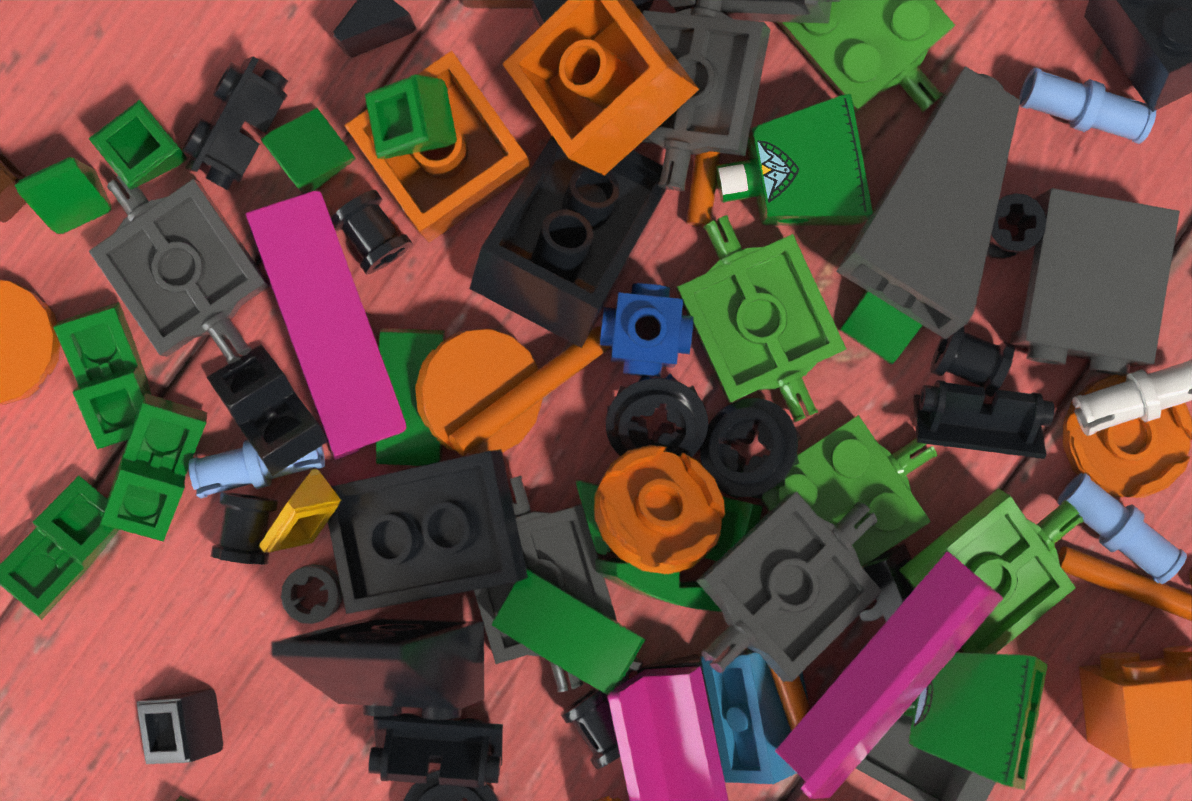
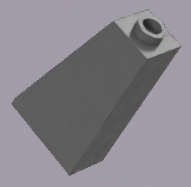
[836,66,1020,339]

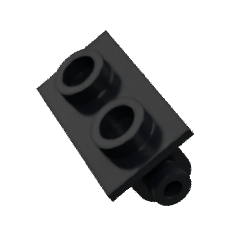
[182,56,288,191]
[913,380,1054,459]
[368,713,503,789]

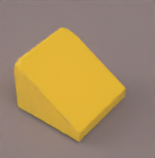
[259,469,341,553]

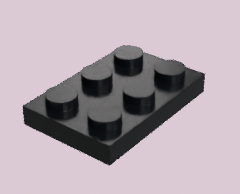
[328,449,528,614]

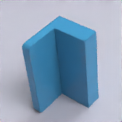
[701,649,809,784]

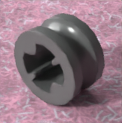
[281,564,343,624]

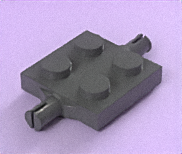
[642,0,771,191]
[89,176,271,364]
[474,476,618,692]
[696,491,883,682]

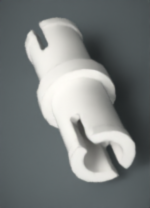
[1072,358,1192,436]

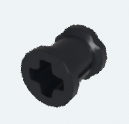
[331,190,412,275]
[987,193,1047,259]
[930,326,1015,397]
[210,492,278,565]
[561,688,620,769]

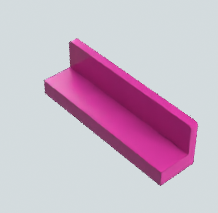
[245,191,407,460]
[775,551,1003,799]
[608,666,729,801]

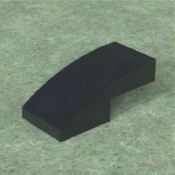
[207,345,328,476]

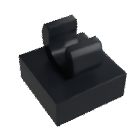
[860,543,913,622]

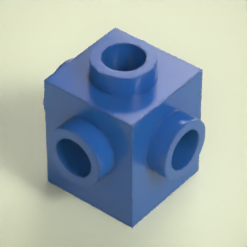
[600,283,694,378]

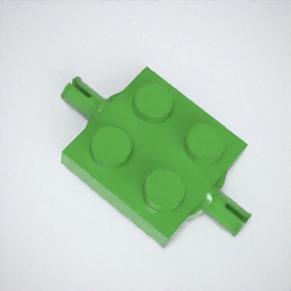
[776,0,955,113]
[676,215,846,422]
[760,415,937,567]
[899,488,1084,654]

